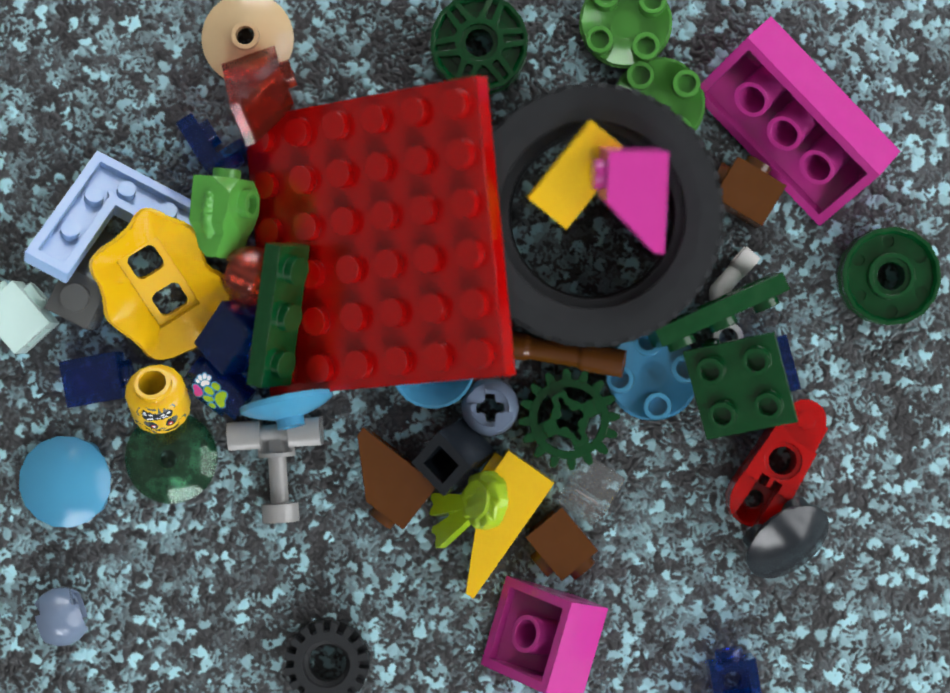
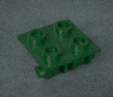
[683,331,799,440]

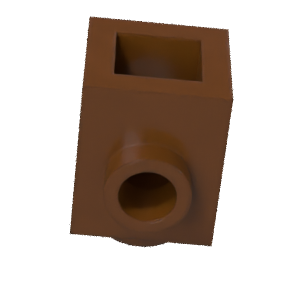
[716,155,787,229]
[525,504,598,581]

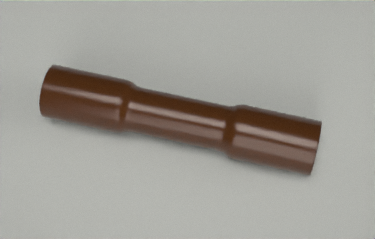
[511,330,627,378]

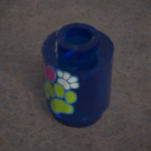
[185,354,257,421]

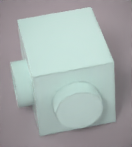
[0,280,60,354]

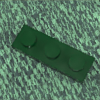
[246,242,310,388]
[647,272,790,352]

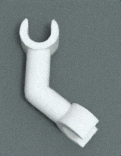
[709,246,761,342]

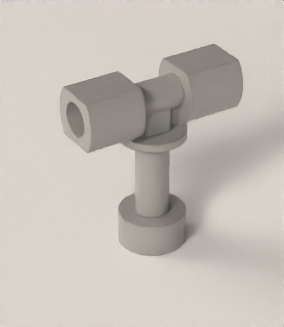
[226,416,324,524]

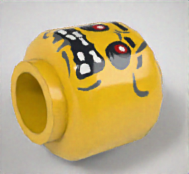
[125,364,191,434]

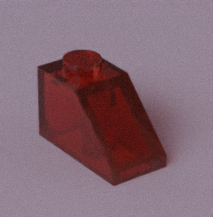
[222,46,298,147]

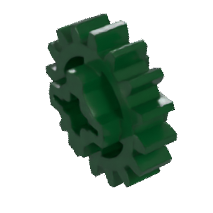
[518,368,620,470]

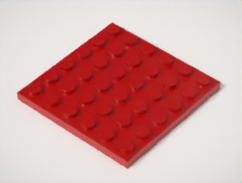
[244,75,516,396]

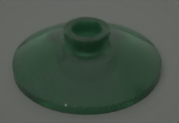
[125,415,218,504]

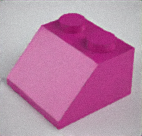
[481,576,608,693]

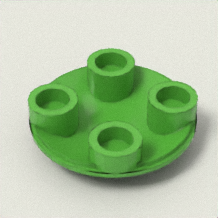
[579,0,672,69]
[617,57,705,131]

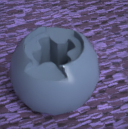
[460,378,520,437]
[34,587,88,646]

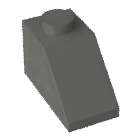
[44,230,138,330]

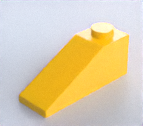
[466,449,554,599]

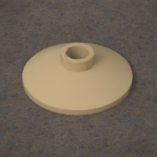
[201,0,294,85]

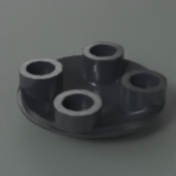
[743,497,829,578]

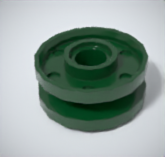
[430,0,528,96]
[835,227,941,325]

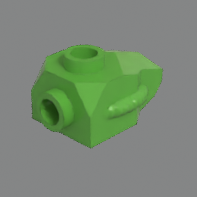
[189,167,260,260]

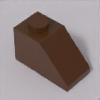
[357,426,435,530]

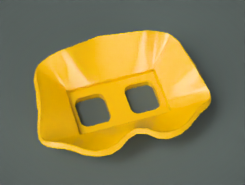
[89,208,232,360]

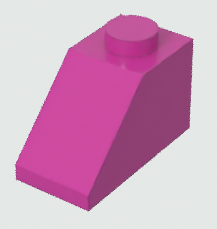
[590,147,669,254]

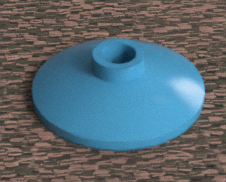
[239,389,333,430]

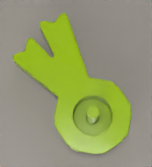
[429,471,508,548]

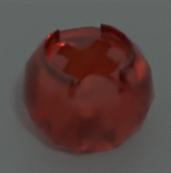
[220,245,264,305]

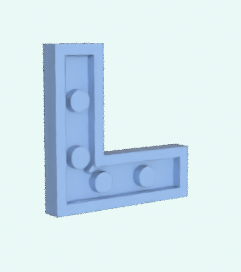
[24,151,191,283]

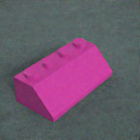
[700,16,901,226]

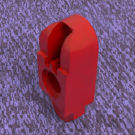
[725,399,828,527]

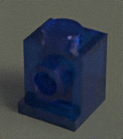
[705,646,761,693]

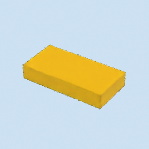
[526,119,623,230]

